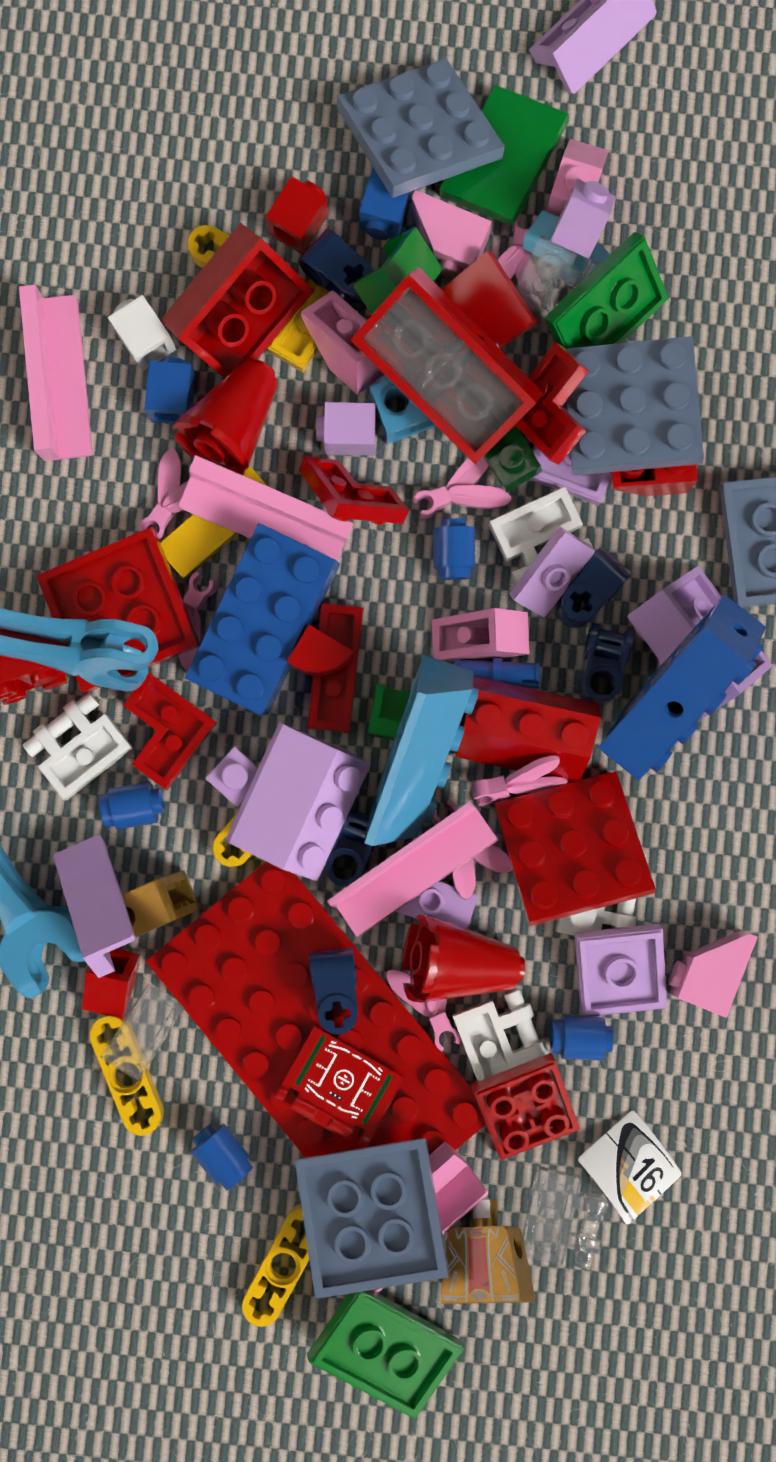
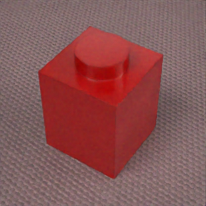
[265,176,328,254]

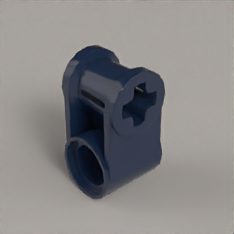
[298,229,373,310]
[556,547,633,628]
[578,623,634,707]
[325,807,375,887]
[309,947,358,1035]

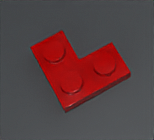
[515,342,589,465]
[298,456,409,525]
[123,672,218,790]

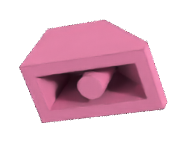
[546,139,609,217]
[411,190,492,280]
[301,290,385,395]
[432,608,530,661]
[668,931,758,1018]

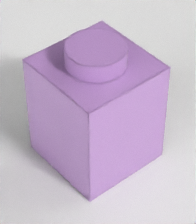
[551,178,616,259]
[316,402,376,456]
[205,747,258,808]

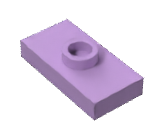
[509,526,595,618]
[396,881,479,929]

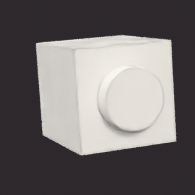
[108,295,176,372]

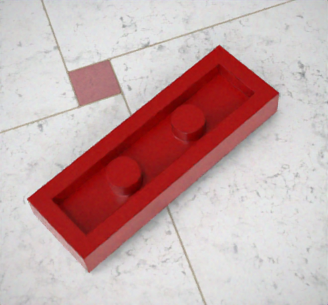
[307,603,364,734]

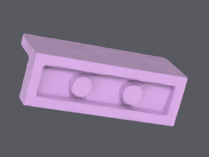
[529,0,657,94]
[53,835,135,978]

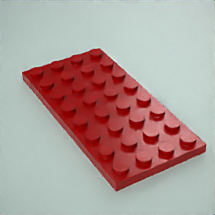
[146,861,486,1157]

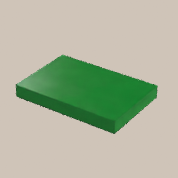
[439,85,569,227]
[544,232,669,349]
[307,1290,464,1419]

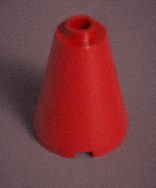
[172,360,278,476]
[402,914,525,1002]

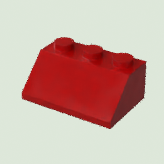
[160,223,315,378]
[455,676,601,783]

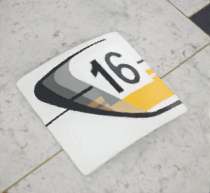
[578,1110,681,1224]

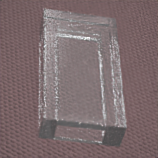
[100,983,184,1081]

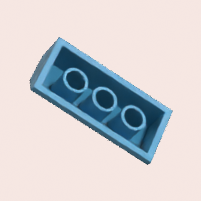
[364,655,479,846]

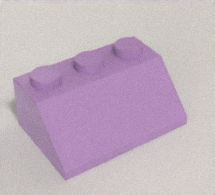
[627,566,773,719]
[225,722,371,881]

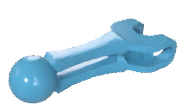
[0,607,158,691]
[0,843,85,998]

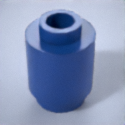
[433,518,475,580]
[99,781,165,830]
[550,1015,614,1061]
[190,1123,253,1191]

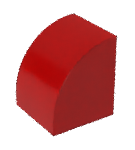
[287,625,355,677]
[82,948,140,1020]

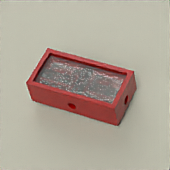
[350,267,543,464]

